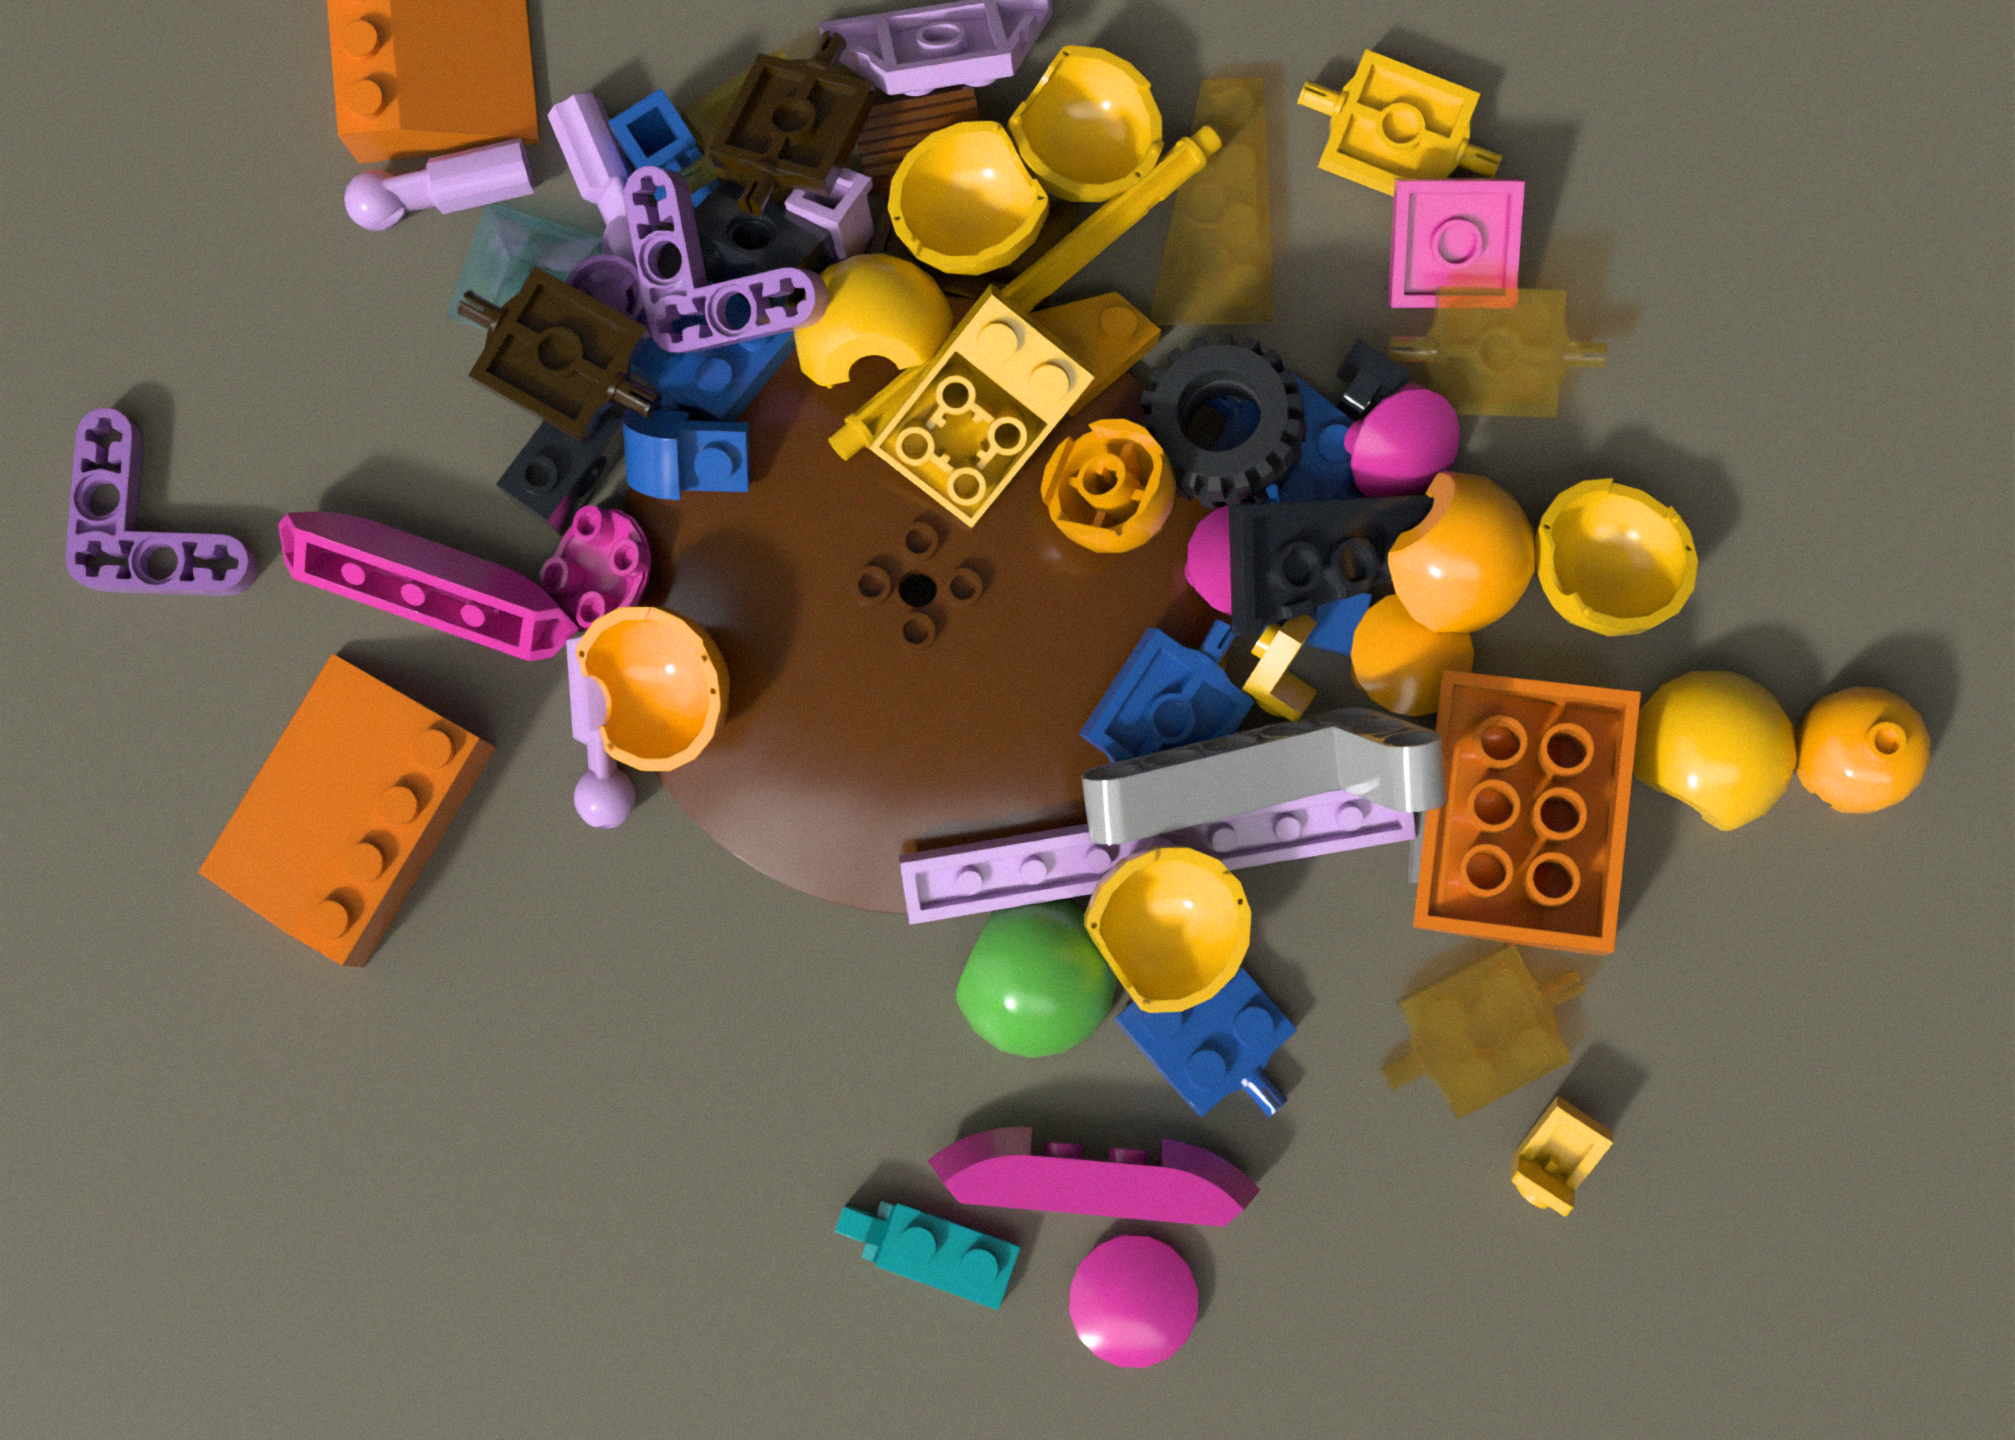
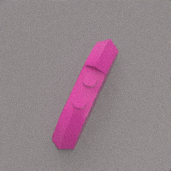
[278,512,579,661]
[927,1126,1260,1227]

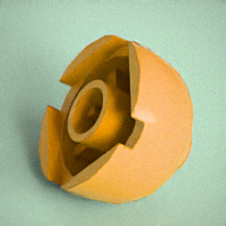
[1041,419,1177,553]
[1794,686,1931,814]

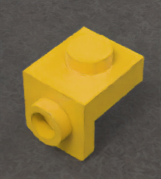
[1242,614,1318,723]
[1511,1096,1613,1217]

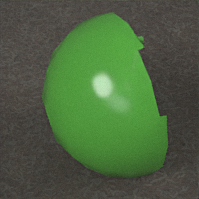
[955,898,1118,1059]

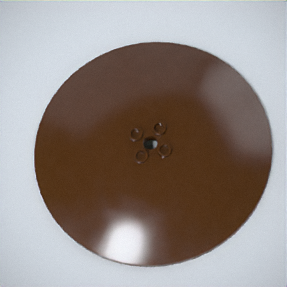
[621,296,1232,915]

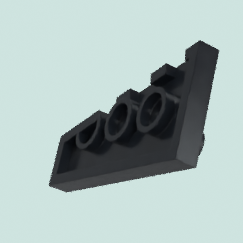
[1228,494,1434,636]

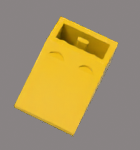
[869,284,1095,528]

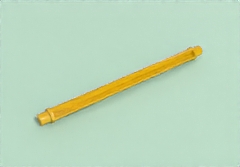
[828,125,1222,461]

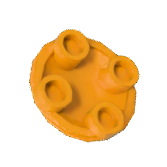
[1350,594,1475,717]

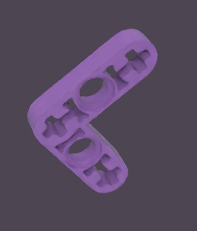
[624,166,829,353]
[65,408,258,596]

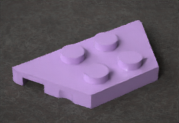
[818,0,1053,96]

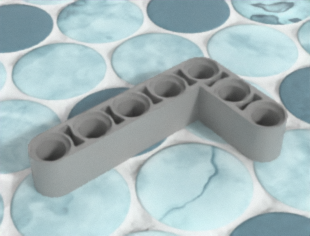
[1081,707,1448,845]

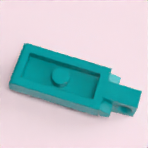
[835,1200,1020,1310]

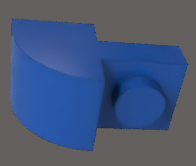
[608,88,720,228]
[623,410,752,500]

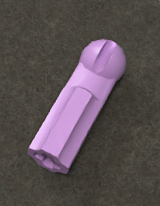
[547,92,663,269]
[344,138,535,231]
[566,636,636,828]

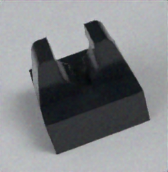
[1336,339,1411,421]

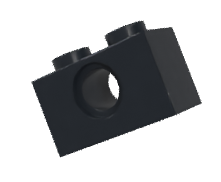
[694,178,830,308]
[496,408,625,537]

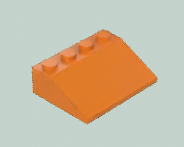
[327,0,541,164]
[198,653,497,968]
[1413,670,1641,956]

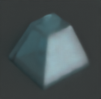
[446,203,602,331]

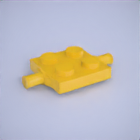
[1297,49,1503,197]

